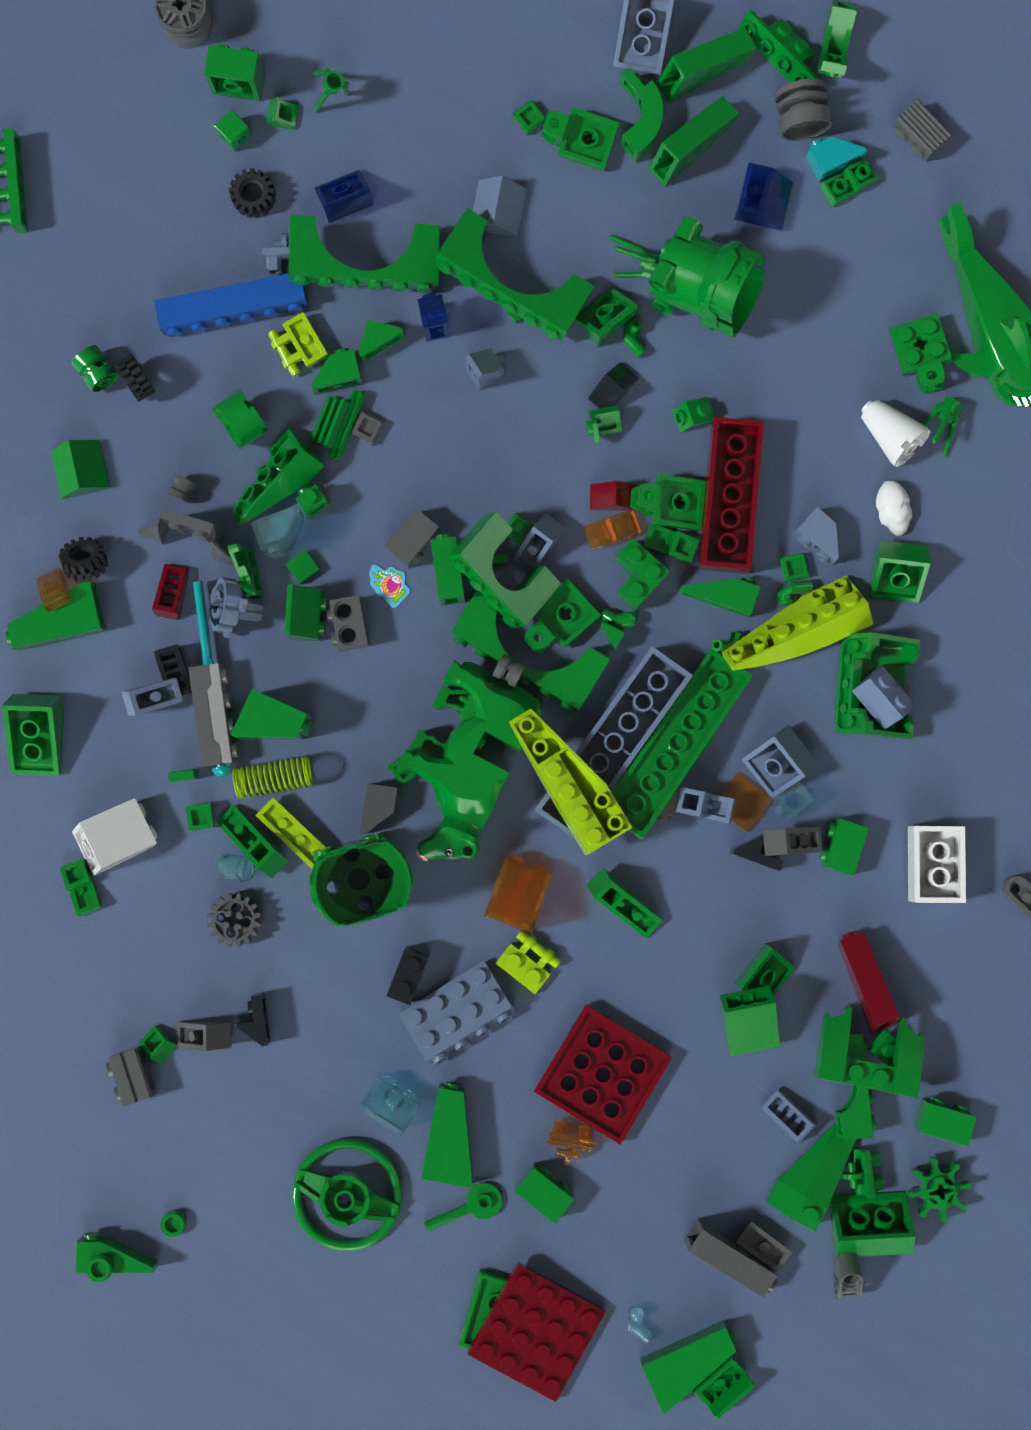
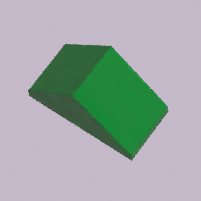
[359,319,405,363]

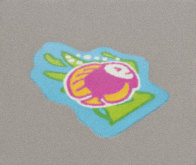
[369,565,410,608]

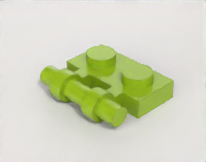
[268,312,329,377]
[496,930,561,994]

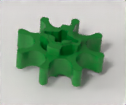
[906,1156,972,1223]

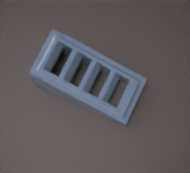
[761,1089,816,1143]

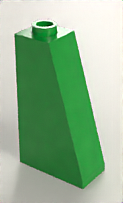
[657,27,757,103]
[649,95,739,186]
[5,580,106,651]
[421,1081,473,1188]
[640,1320,737,1414]

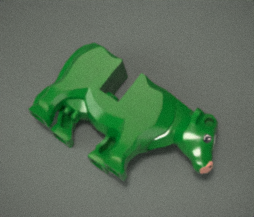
[395,660,543,861]

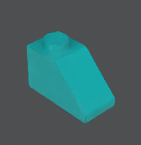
[806,136,867,182]

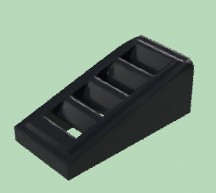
[153,644,192,697]

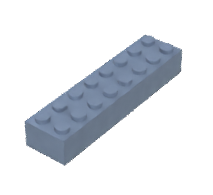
[535,646,693,839]

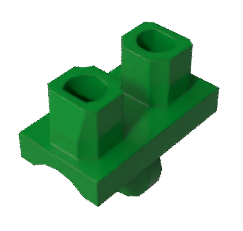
[842,1148,884,1199]

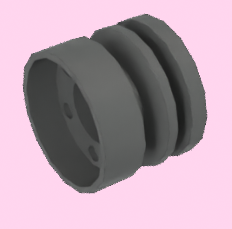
[154,0,213,49]
[775,79,833,141]

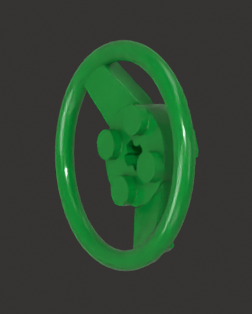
[292,1139,403,1251]

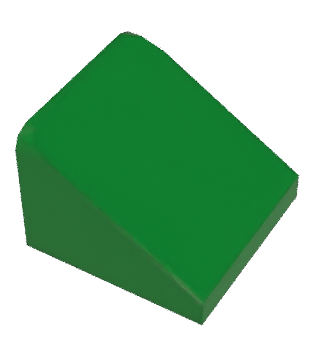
[266,97,299,130]
[599,621,624,651]
[139,1025,177,1063]

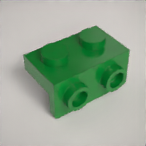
[693,1356,755,1419]

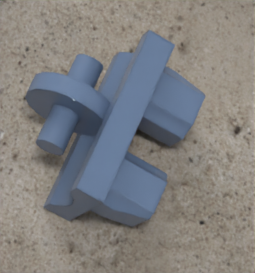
[262,233,289,275]

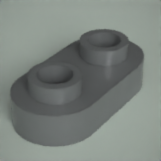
[1002,876,1031,918]

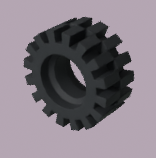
[229,168,276,218]
[114,353,156,402]
[59,537,108,582]

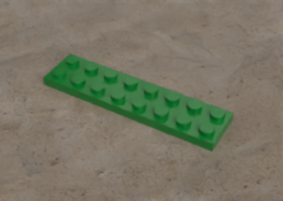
[612,649,753,840]

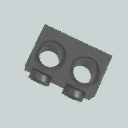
[326,595,370,652]
[763,827,822,856]

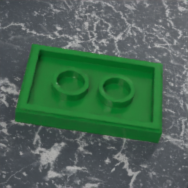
[458,1270,508,1349]

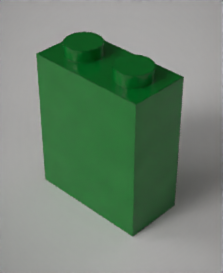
[431,534,465,606]
[720,985,780,1056]

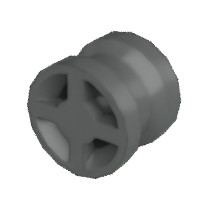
[167,474,198,504]

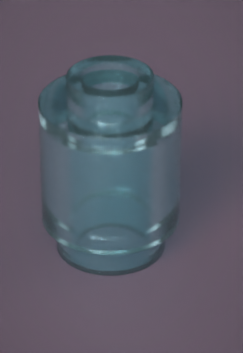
[217,854,256,882]

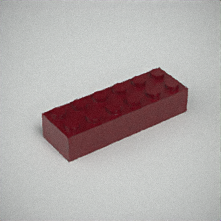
[698,417,764,574]

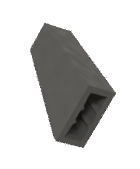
[684,1219,777,1298]

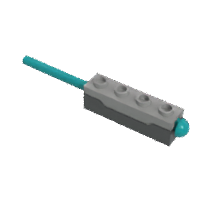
[188,581,239,777]

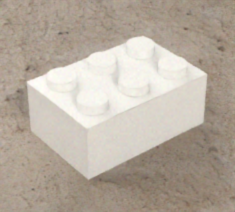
[908,826,966,903]

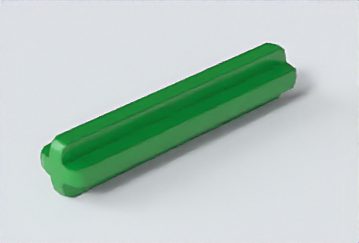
[328,390,365,461]

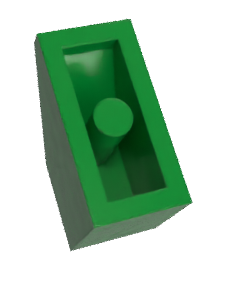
[311,348,363,395]

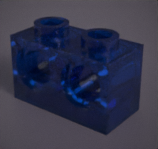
[417,293,450,342]

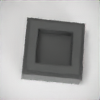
[351,411,385,446]

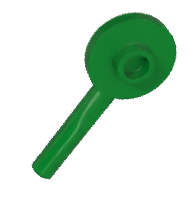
[424,1182,502,1231]

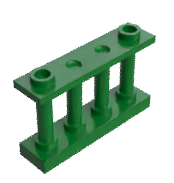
[0,128,28,233]

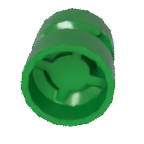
[71,345,118,393]

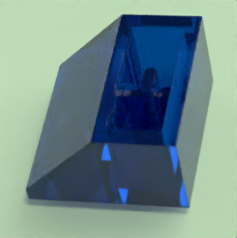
[734,162,793,231]

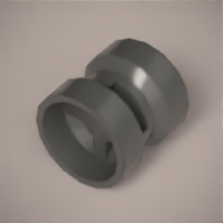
[492,654,526,688]

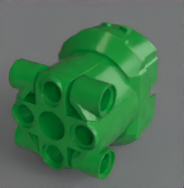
[648,216,764,338]
[309,832,413,927]

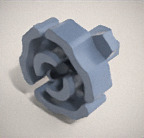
[208,577,264,638]

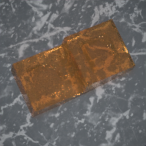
[583,510,642,550]
[37,567,71,612]

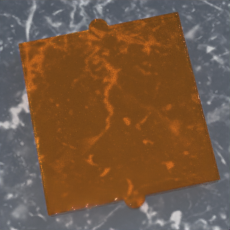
[720,773,772,832]

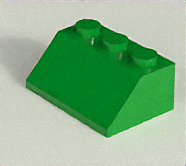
[830,1192,916,1258]

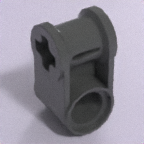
[833,1253,863,1300]

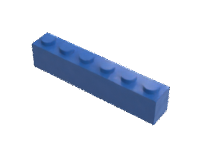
[154,274,308,337]

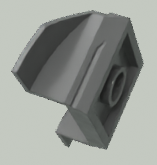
[138,509,234,566]

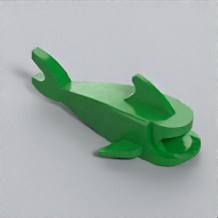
[939,202,1031,407]

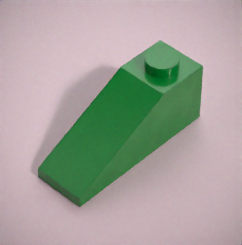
[678,577,761,618]
[216,804,289,878]
[587,867,663,938]
[76,1232,158,1273]

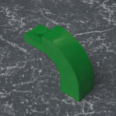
[818,0,857,78]
[620,68,663,162]

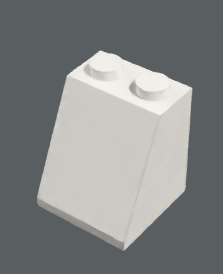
[72,798,157,876]

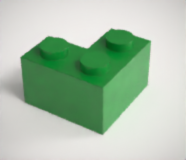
[614,538,670,612]

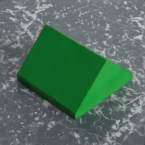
[575,287,638,347]
[51,440,110,499]
[734,944,795,997]

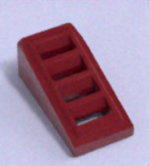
[152,564,189,620]

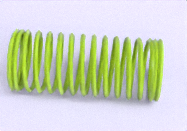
[232,755,313,799]

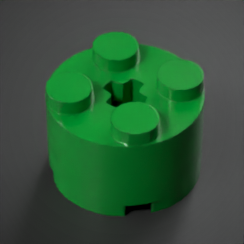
[211,389,268,449]

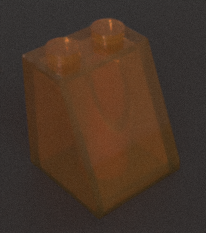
[484,854,553,933]

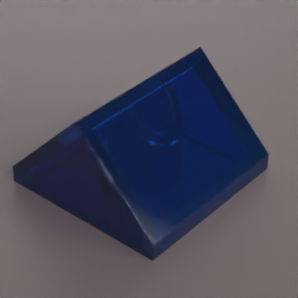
[314,170,374,223]

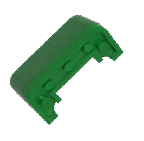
[834,632,920,739]

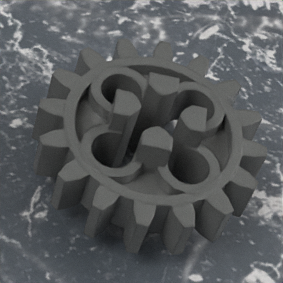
[207,893,262,947]

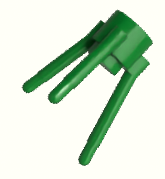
[312,67,349,113]
[609,235,660,279]
[922,397,963,457]

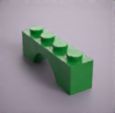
[834,1032,876,1140]

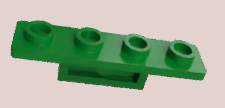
[738,10,818,83]

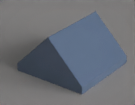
[473,175,527,238]

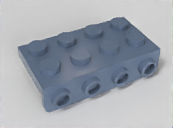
[399,960,515,1065]

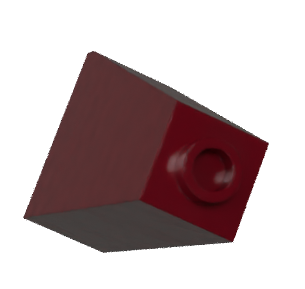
[838,931,900,1034]

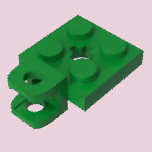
[541,107,620,171]
[889,313,952,394]
[630,474,706,531]
[524,578,601,653]

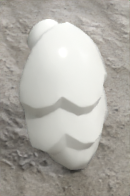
[876,481,913,536]

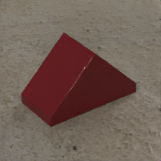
[590,480,639,511]

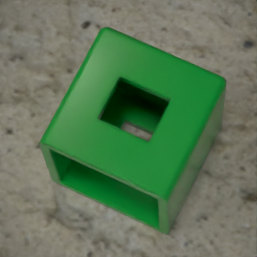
[214,110,252,152]

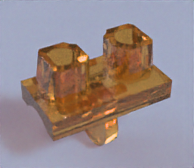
[546,1120,595,1165]

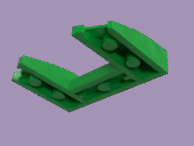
[813,1007,924,1098]

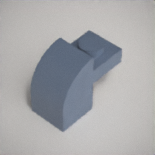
[676,787,736,824]

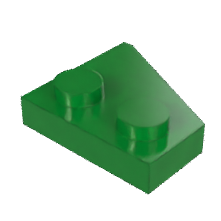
[227,543,264,599]

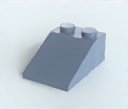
[613,0,676,75]

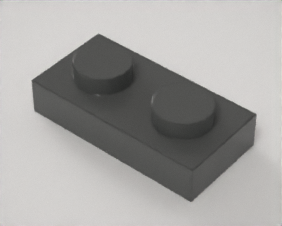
[735,1220,792,1273]

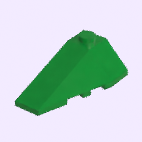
[231,427,324,526]
[766,1123,856,1232]

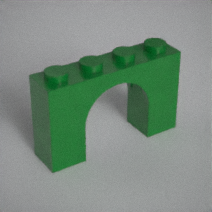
[448,511,561,628]

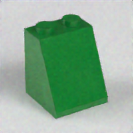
[231,689,314,740]

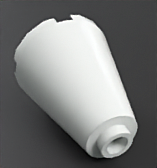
[861,400,931,467]

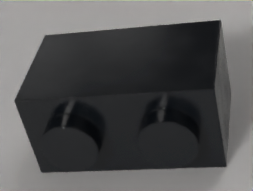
[387,946,430,1005]

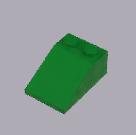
[2,694,64,776]

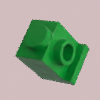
[295,484,330,519]

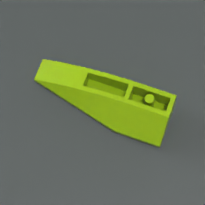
[722,575,873,671]
[509,709,633,855]

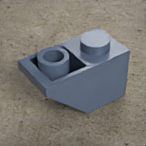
[794,507,839,565]

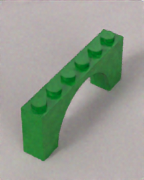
[434,208,594,342]
[288,215,439,293]
[451,590,610,713]

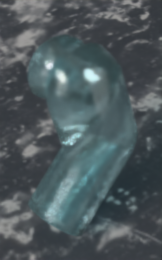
[626,1306,653,1344]

